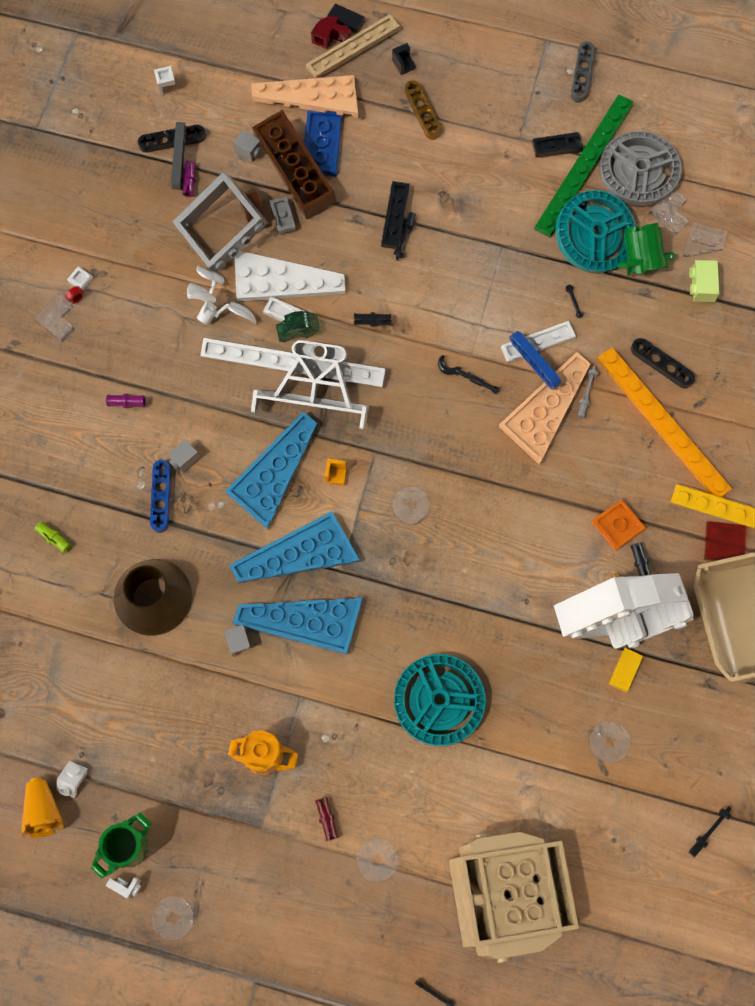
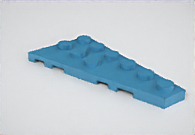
[229,511,360,583]

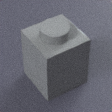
[233,130,262,162]
[168,439,200,473]

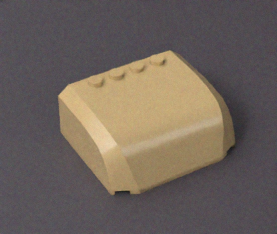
[693,552,755,683]

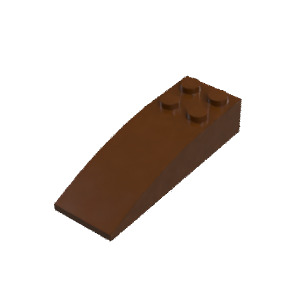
[252,110,337,219]

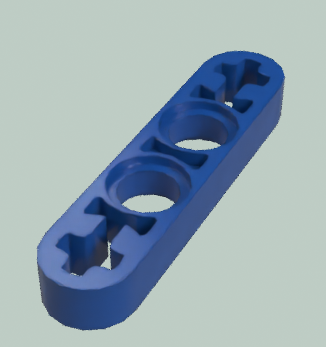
[509,331,561,390]
[150,460,171,533]

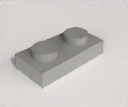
[269,196,296,234]

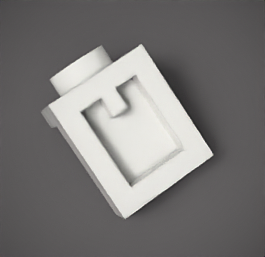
[106,877,141,899]

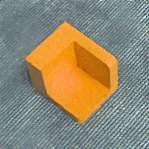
[324,458,347,486]

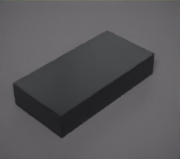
[327,3,365,33]

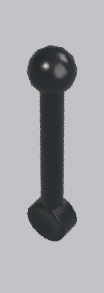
[565,285,583,318]
[415,980,454,1006]

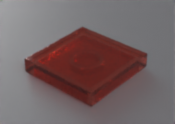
[704,521,746,561]

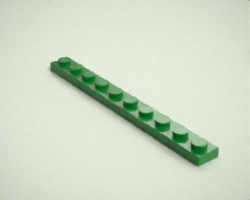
[534,94,634,238]

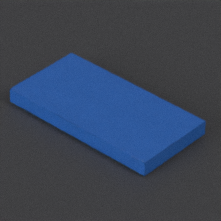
[304,110,342,176]

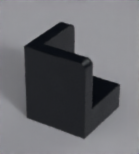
[392,43,416,75]

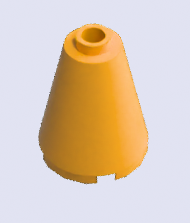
[21,777,64,838]

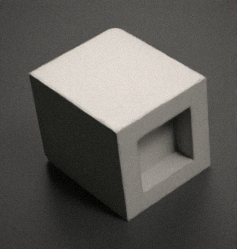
[224,625,250,657]

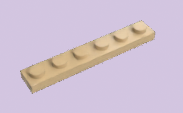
[306,14,400,78]

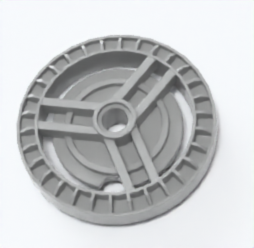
[599,131,681,206]

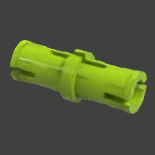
[34,521,72,554]

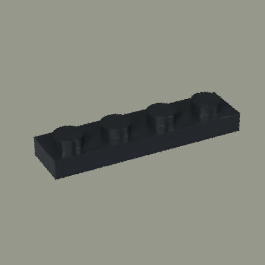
[381,181,410,249]

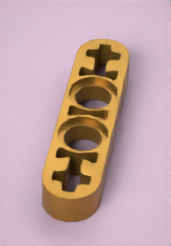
[405,80,441,140]

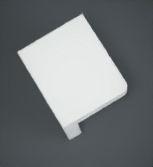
[154,66,175,96]

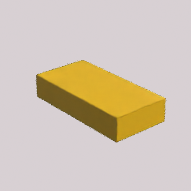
[608,648,643,693]

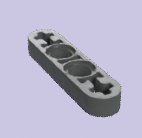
[571,41,595,103]
[171,122,186,190]

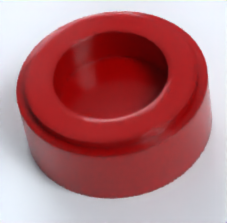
[65,286,84,304]

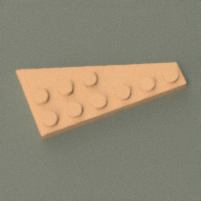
[251,75,358,118]
[499,352,590,465]

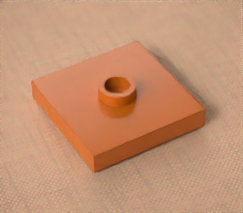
[591,499,646,552]

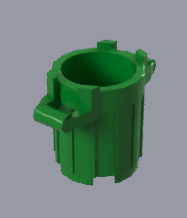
[618,223,675,276]
[91,812,152,879]

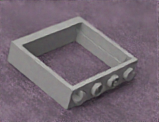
[172,172,268,272]

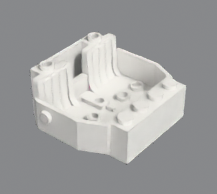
[554,573,694,649]

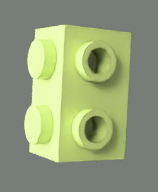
[689,260,719,302]

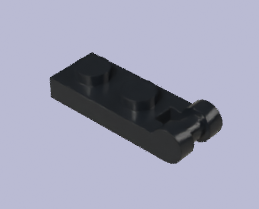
[532,132,584,158]

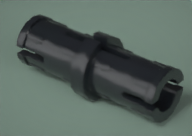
[354,312,391,327]
[630,543,651,576]

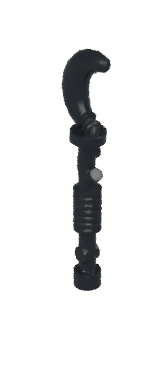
[438,355,499,394]

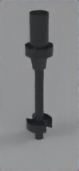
[393,212,416,261]
[688,806,732,858]

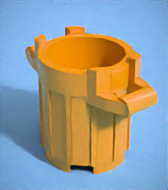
[228,730,298,776]

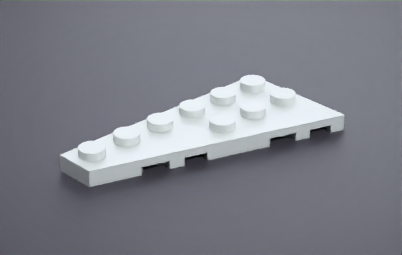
[235,251,346,302]

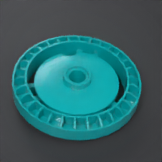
[555,190,636,273]
[394,654,486,747]

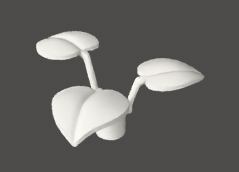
[187,266,257,325]

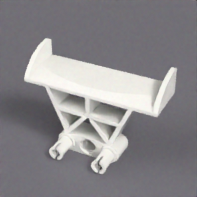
[251,340,369,429]

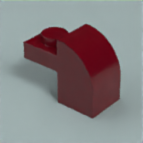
[311,16,351,49]

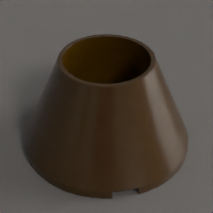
[114,559,192,636]

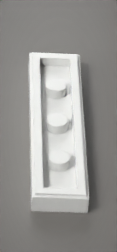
[501,321,576,363]

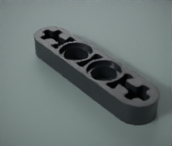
[138,124,206,153]
[631,338,695,389]

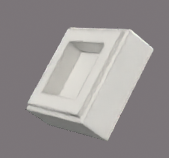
[67,266,93,290]

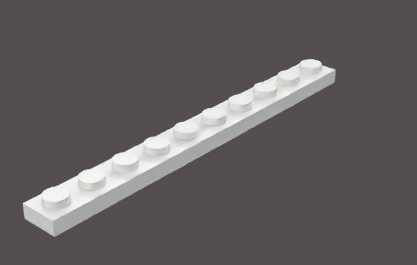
[200,338,386,388]

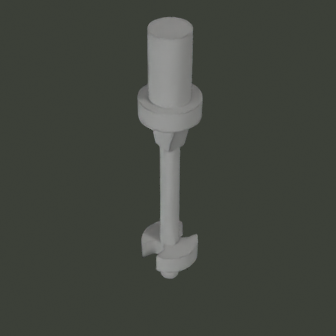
[577,366,598,418]

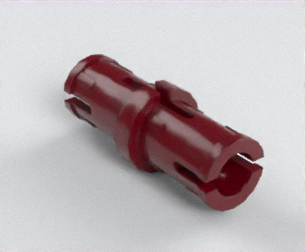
[315,797,339,841]

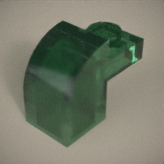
[276,311,320,343]

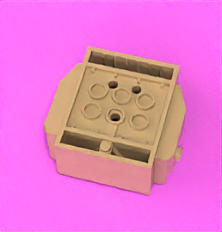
[449,832,579,963]

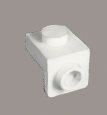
[57,761,87,798]

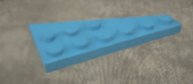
[225,411,317,530]
[233,597,363,655]

